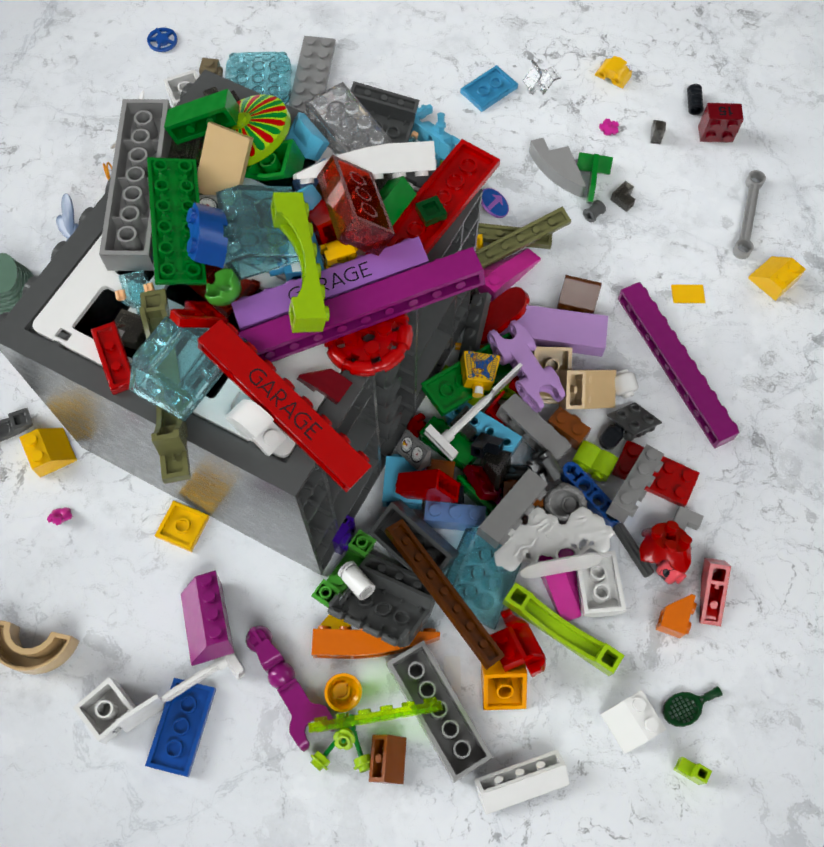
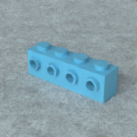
[445,402,522,460]

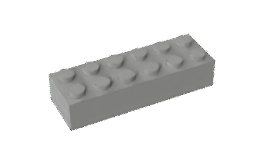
[387,640,493,783]

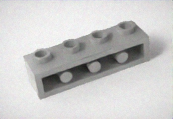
[496,393,572,462]
[606,444,664,523]
[476,469,548,549]

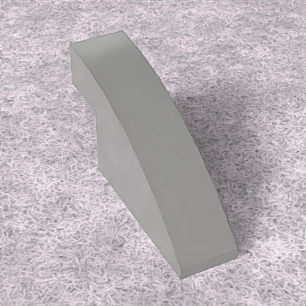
[529,138,586,197]

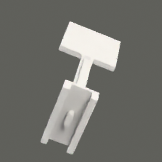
[424,363,523,461]
[116,653,245,733]

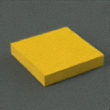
[154,500,210,553]

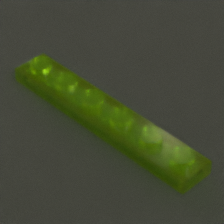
[308,697,444,733]

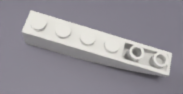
[293,141,436,184]

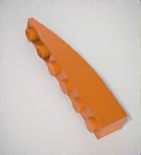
[311,626,440,659]

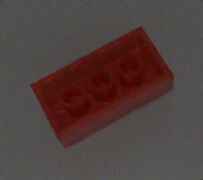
[317,155,396,256]

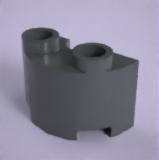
[526,449,563,482]

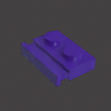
[332,515,356,555]

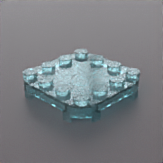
[225,52,292,104]

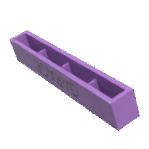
[231,236,429,331]

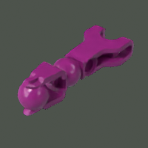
[245,626,338,752]

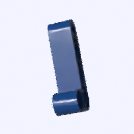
[560,462,636,528]

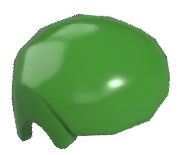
[205,268,242,306]

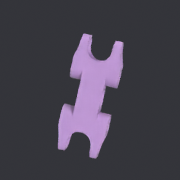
[487,320,566,413]

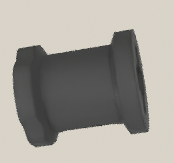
[583,200,606,223]

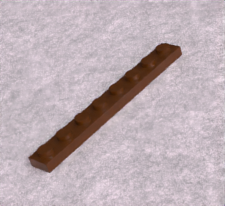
[384,519,505,670]

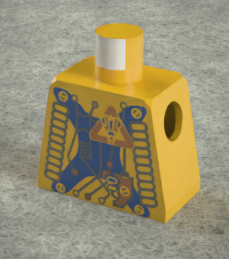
[460,351,500,398]

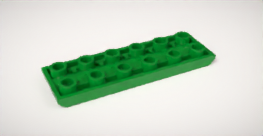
[147,157,207,285]

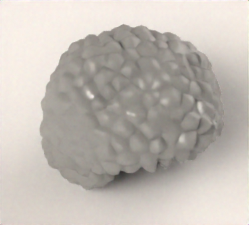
[544,482,587,524]

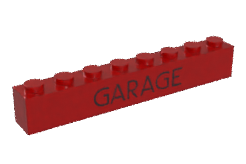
[197,319,372,493]

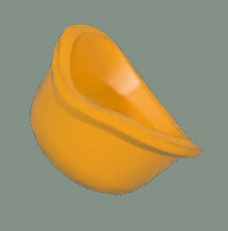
[324,673,362,712]

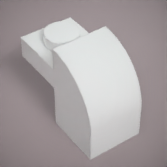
[225,399,287,456]

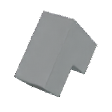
[673,506,704,531]

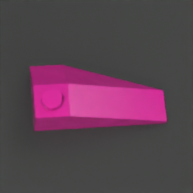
[475,248,541,302]
[538,548,581,622]

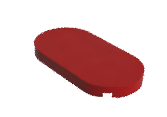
[481,287,530,345]

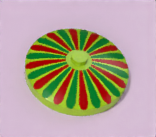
[229,94,291,166]

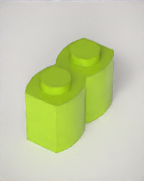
[572,440,618,482]

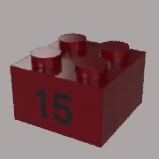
[698,103,744,143]

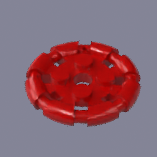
[324,313,413,377]

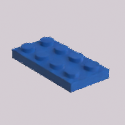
[145,678,216,777]

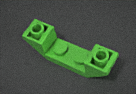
[311,529,376,608]

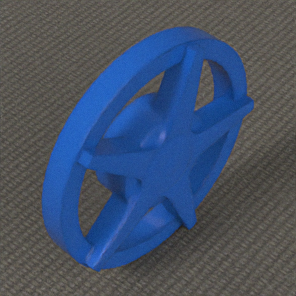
[147,27,178,52]

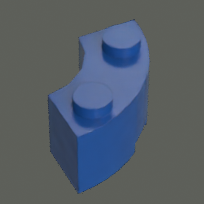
[186,202,228,268]

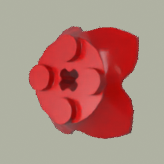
[639,520,692,574]

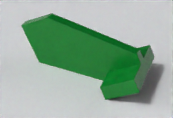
[577,152,613,204]

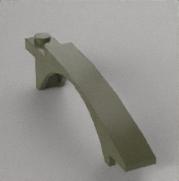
[139,289,191,484]

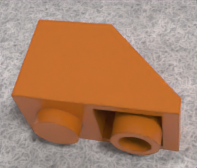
[656,594,697,639]

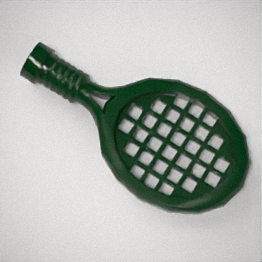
[663,686,723,727]

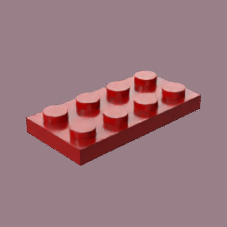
[612,441,700,508]

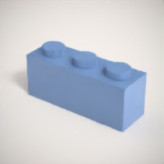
[424,501,486,532]

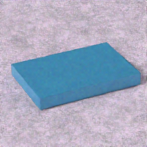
[460,65,518,112]

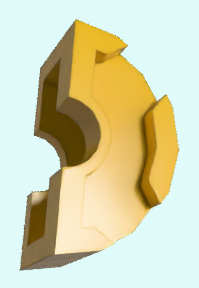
[595,56,632,89]
[319,236,358,269]

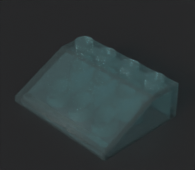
[216,185,299,281]
[436,527,522,630]

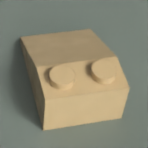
[532,346,572,404]

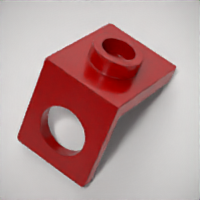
[484,390,507,427]

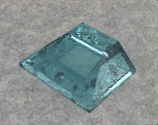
[129,316,247,422]

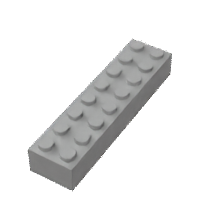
[99,99,172,271]

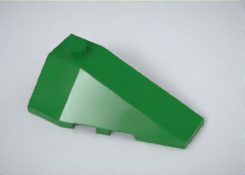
[245,139,305,181]

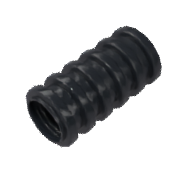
[687,84,704,115]

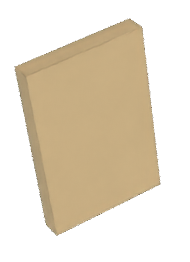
[197,122,254,207]

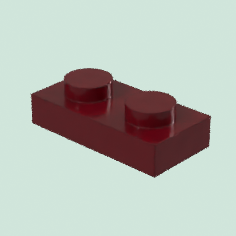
[463,465,499,501]

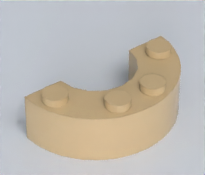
[0,620,79,675]

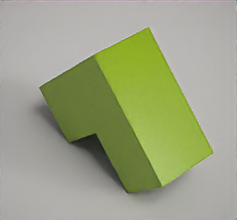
[674,757,712,785]

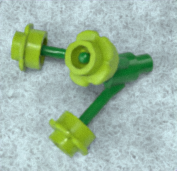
[310,714,371,773]

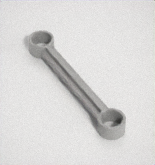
[733,170,766,259]

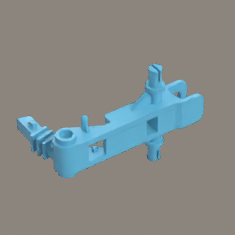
[411,104,460,168]

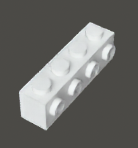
[474,750,570,815]

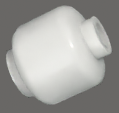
[615,369,639,399]

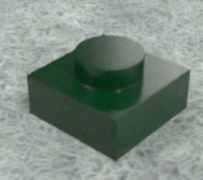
[415,195,447,227]

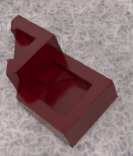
[297,369,352,405]

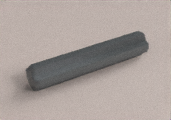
[613,522,654,578]

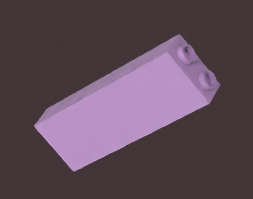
[499,305,608,357]

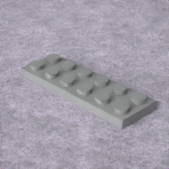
[288,36,336,113]

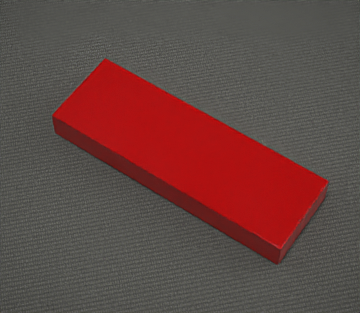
[91,321,138,395]

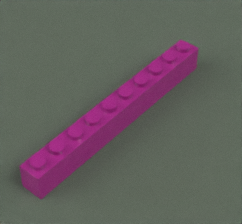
[238,247,485,363]
[618,282,740,449]

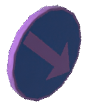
[481,188,509,218]

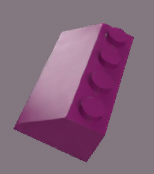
[181,570,234,666]

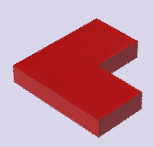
[169,301,228,328]

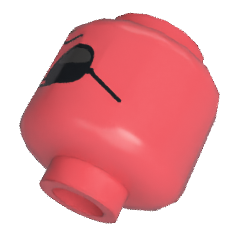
[656,560,687,584]

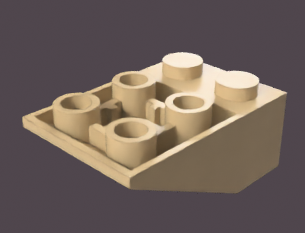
[559,369,616,409]

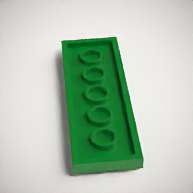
[421,332,513,417]

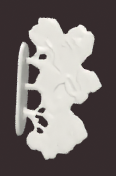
[494,506,615,578]

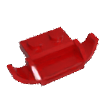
[490,608,546,678]

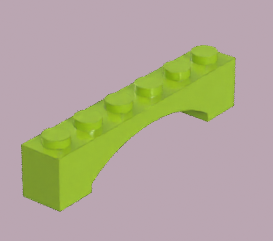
[270,192,330,333]
[502,582,625,676]

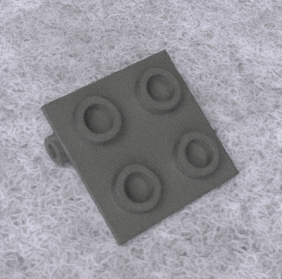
[607,402,662,441]

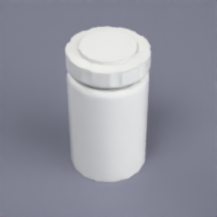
[338,561,375,600]

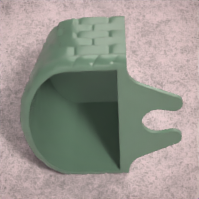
[0,253,34,315]

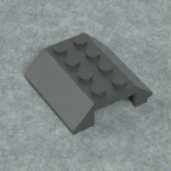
[338,81,420,145]
[327,553,436,648]

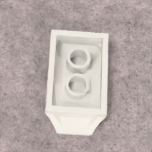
[574,548,626,617]

